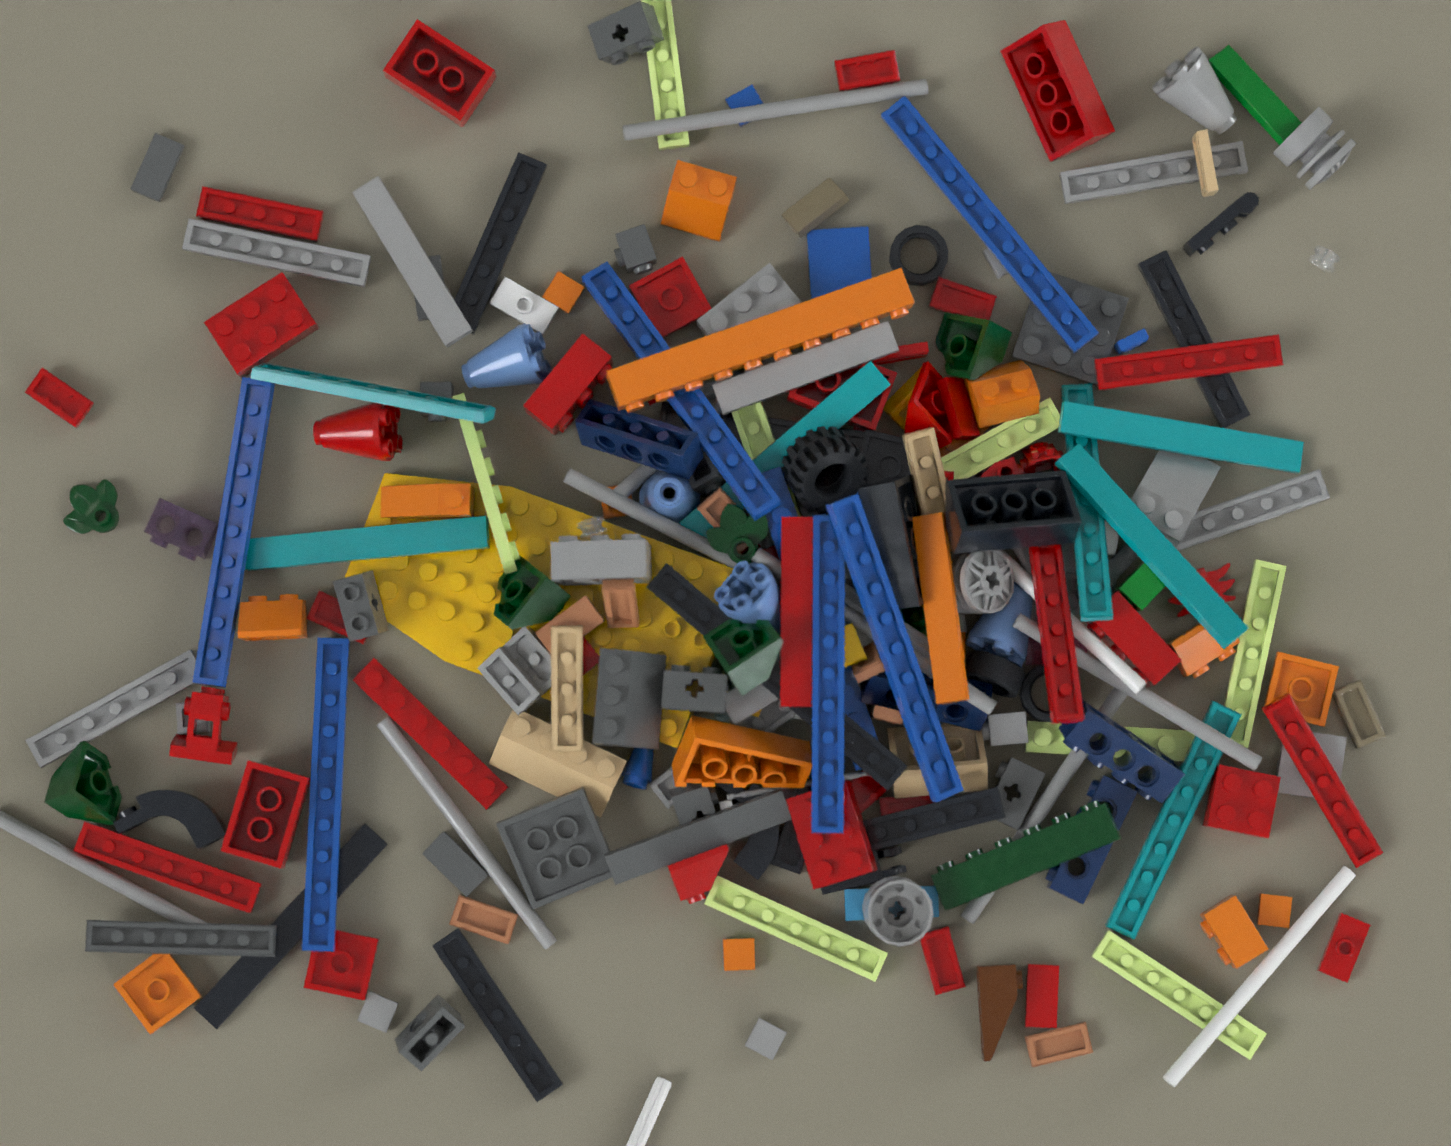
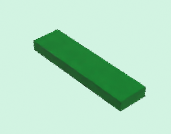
[1209,45,1302,145]

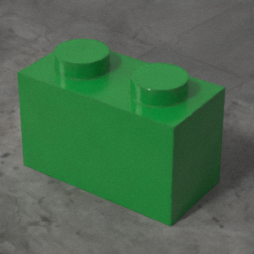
[1113,563,1165,612]

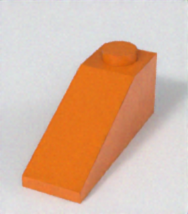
[380,483,475,519]

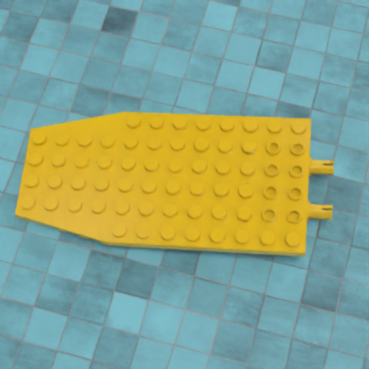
[345,473,733,749]

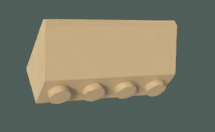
[489,710,628,818]

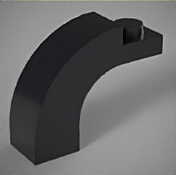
[715,783,779,880]
[113,790,227,849]

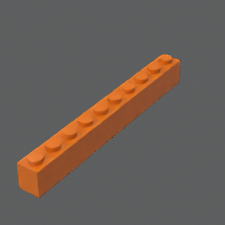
[606,268,915,413]

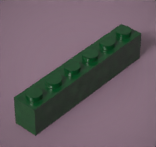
[931,800,1122,910]

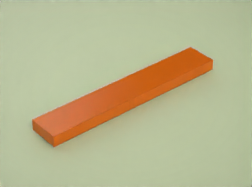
[912,512,970,705]

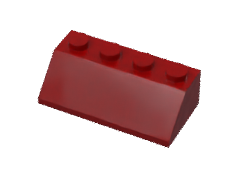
[1001,20,1115,162]

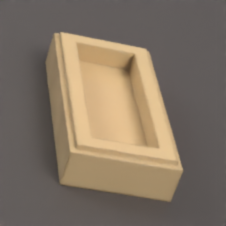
[1192,129,1219,197]

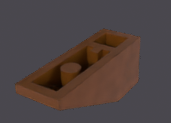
[976,963,1023,1062]

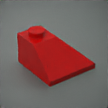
[904,361,953,449]
[668,844,729,904]

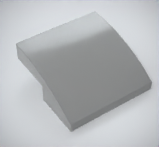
[477,626,551,715]
[1275,732,1347,798]

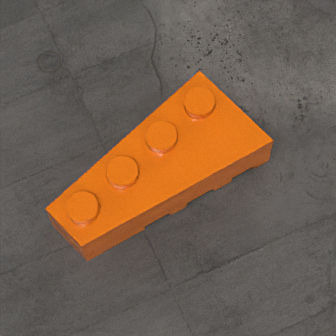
[672,715,812,788]

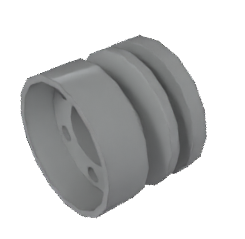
[1273,106,1357,190]
[950,550,1015,615]
[862,875,933,946]

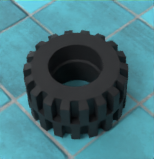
[781,426,868,513]

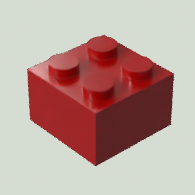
[1202,764,1281,839]

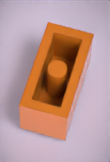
[1199,895,1269,969]

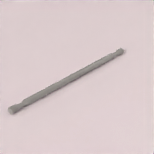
[727,772,869,800]

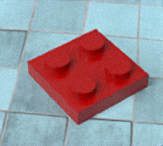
[629,256,712,338]
[303,930,379,1001]

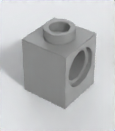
[982,711,1029,747]

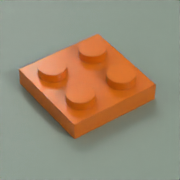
[1262,651,1339,727]
[113,954,202,1035]

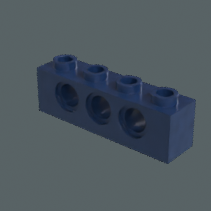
[575,399,704,480]
[861,671,992,731]
[1059,699,1185,803]
[1045,775,1138,904]

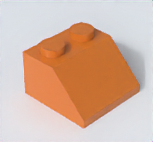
[660,160,737,242]
[963,360,1040,428]
[238,594,308,641]
[1167,623,1240,679]

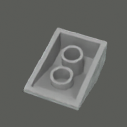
[1131,450,1221,548]

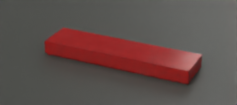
[196,186,324,242]

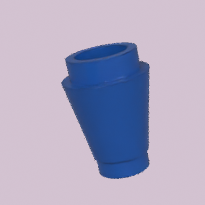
[621,748,654,789]

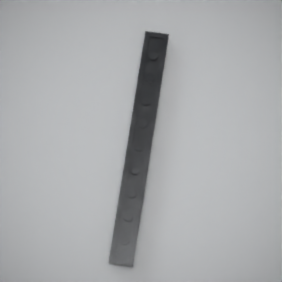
[646,563,908,791]

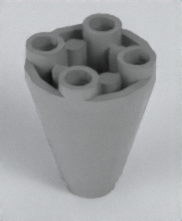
[1152,46,1237,134]

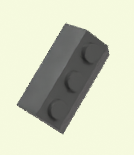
[592,648,667,750]

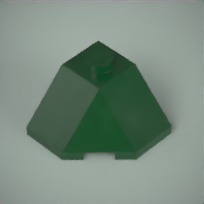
[935,312,1012,381]
[494,555,571,630]
[703,619,783,696]
[44,740,122,825]

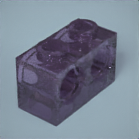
[144,498,218,561]

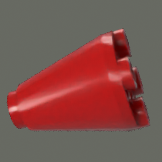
[313,402,403,461]

